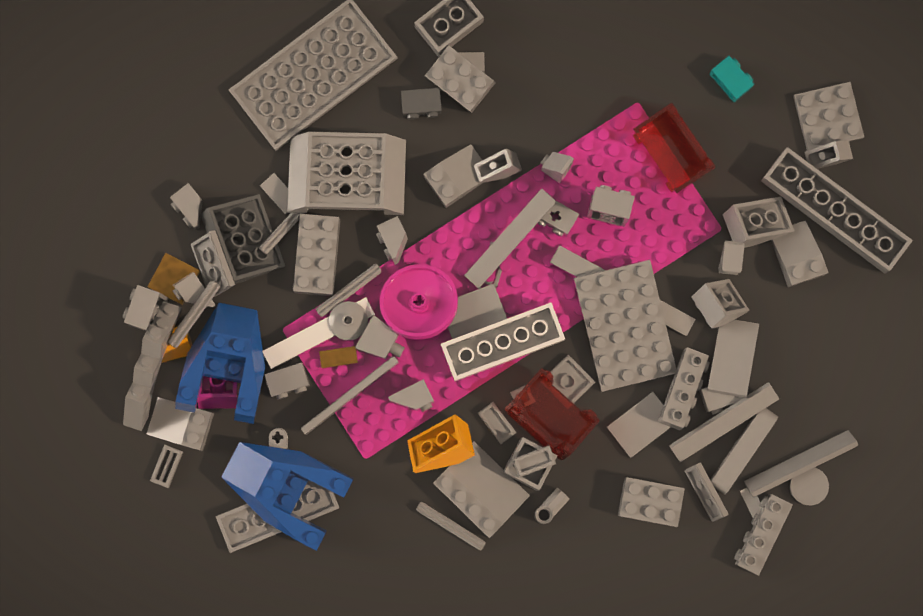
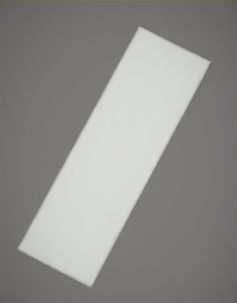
[740,488,762,518]

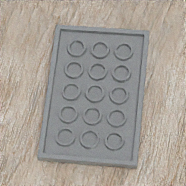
[574,260,677,392]

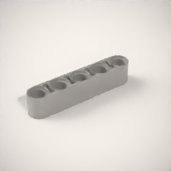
[710,408,778,495]

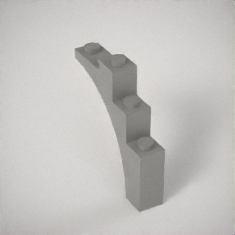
[123,301,182,431]

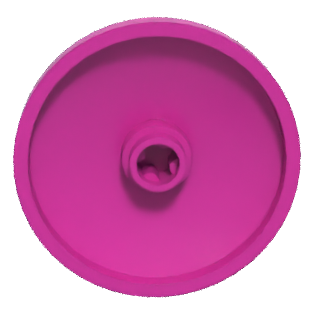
[380,264,458,340]

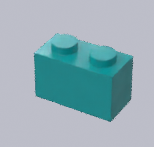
[709,56,754,103]

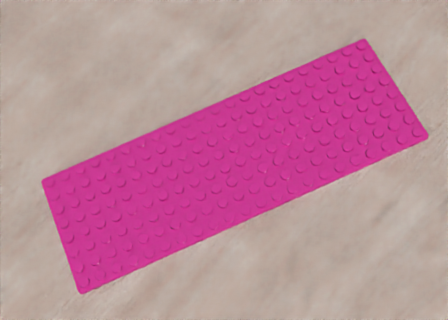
[283,103,721,459]

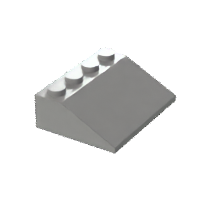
[433,441,530,538]

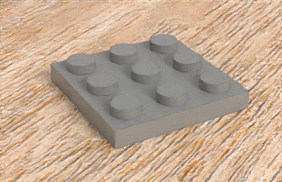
[793,82,864,151]

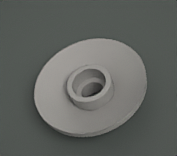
[329,301,368,340]

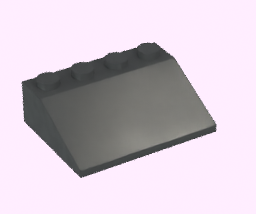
[200,194,285,284]

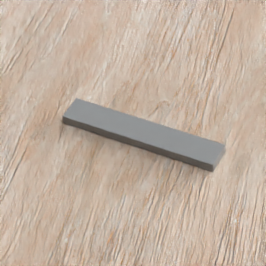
[464,188,557,289]
[301,357,399,435]
[669,382,779,462]
[744,430,858,497]

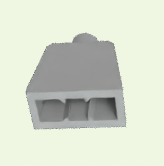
[355,315,405,359]

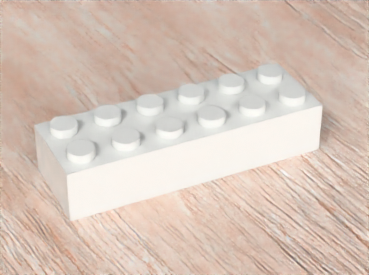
[441,303,565,382]

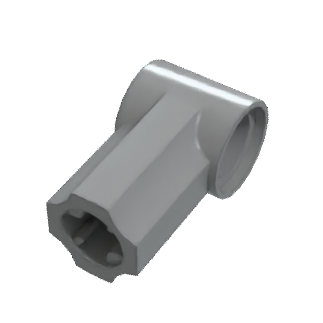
[534,488,569,524]

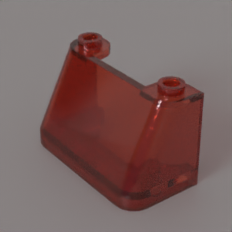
[632,103,716,194]
[505,368,600,460]

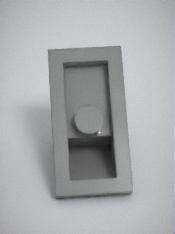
[719,241,744,275]

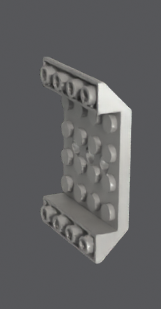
[287,132,406,215]

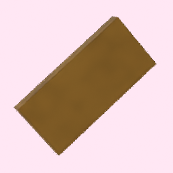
[319,346,358,369]

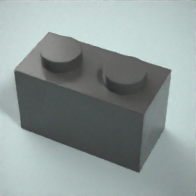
[401,88,442,120]

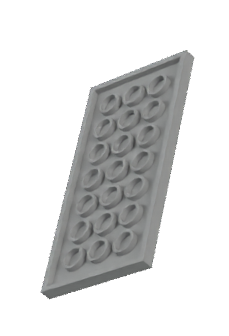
[229,0,398,151]

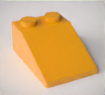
[407,414,475,473]

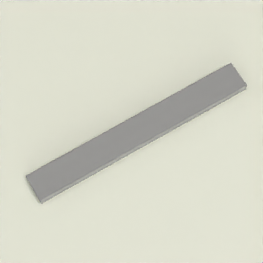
[550,245,696,336]

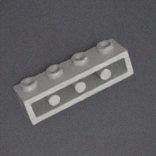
[658,347,710,430]
[734,494,793,576]

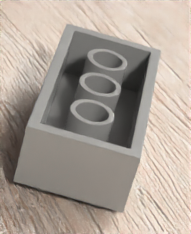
[293,214,340,296]

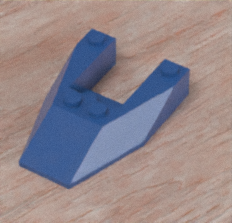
[175,303,265,424]
[222,442,354,551]

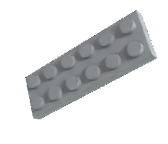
[216,480,340,553]

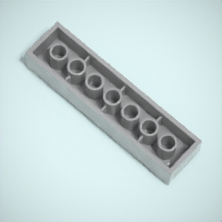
[761,147,913,274]

